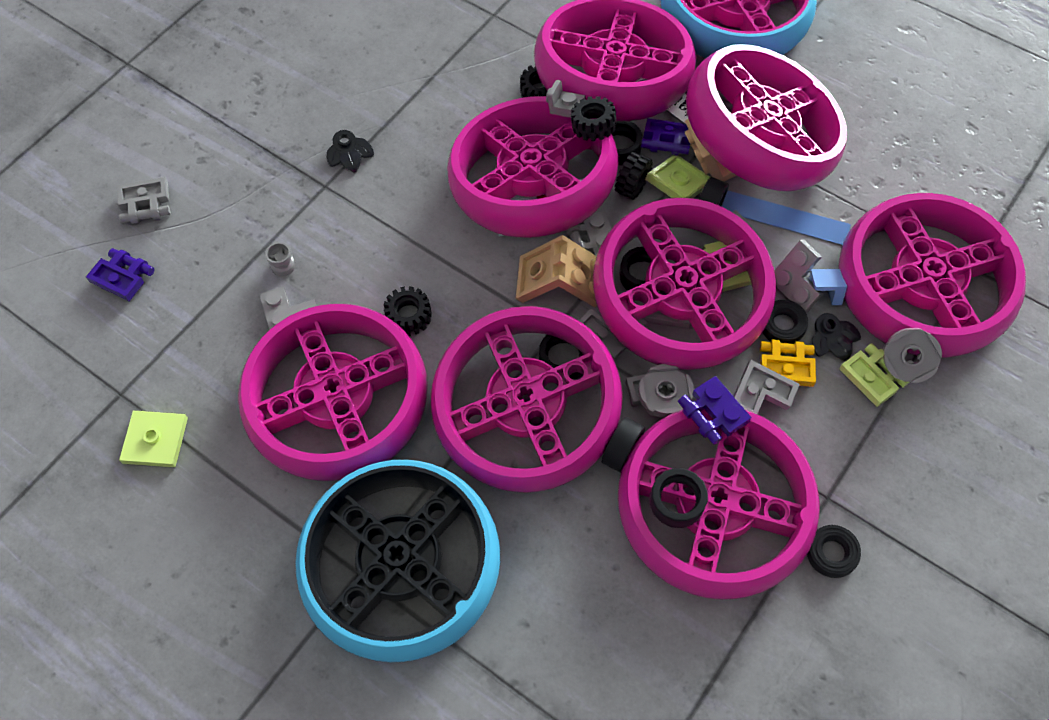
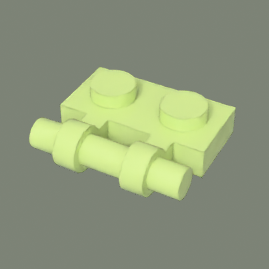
[839,343,910,407]

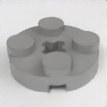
[883,328,942,383]
[638,364,694,418]

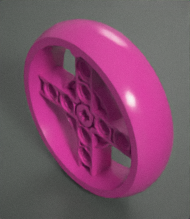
[534,0,696,121]
[686,45,847,191]
[447,96,618,238]
[838,193,1026,358]
[593,198,776,370]
[238,304,428,481]
[431,306,622,493]
[618,409,820,600]

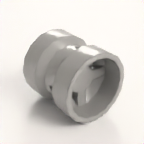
[265,242,296,276]

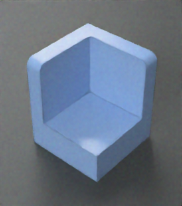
[809,269,847,305]

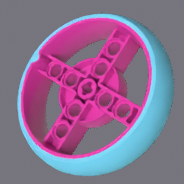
[661,0,817,58]

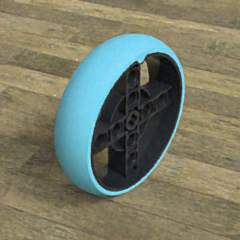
[296,460,500,662]

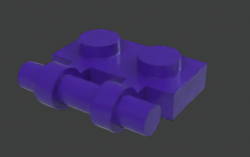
[641,118,690,156]
[86,248,155,301]
[678,375,752,445]

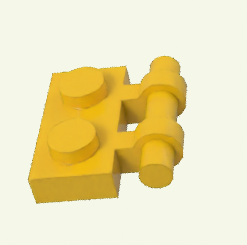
[759,339,816,387]

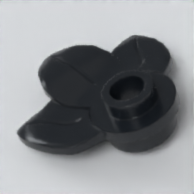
[326,130,374,173]
[812,313,861,361]

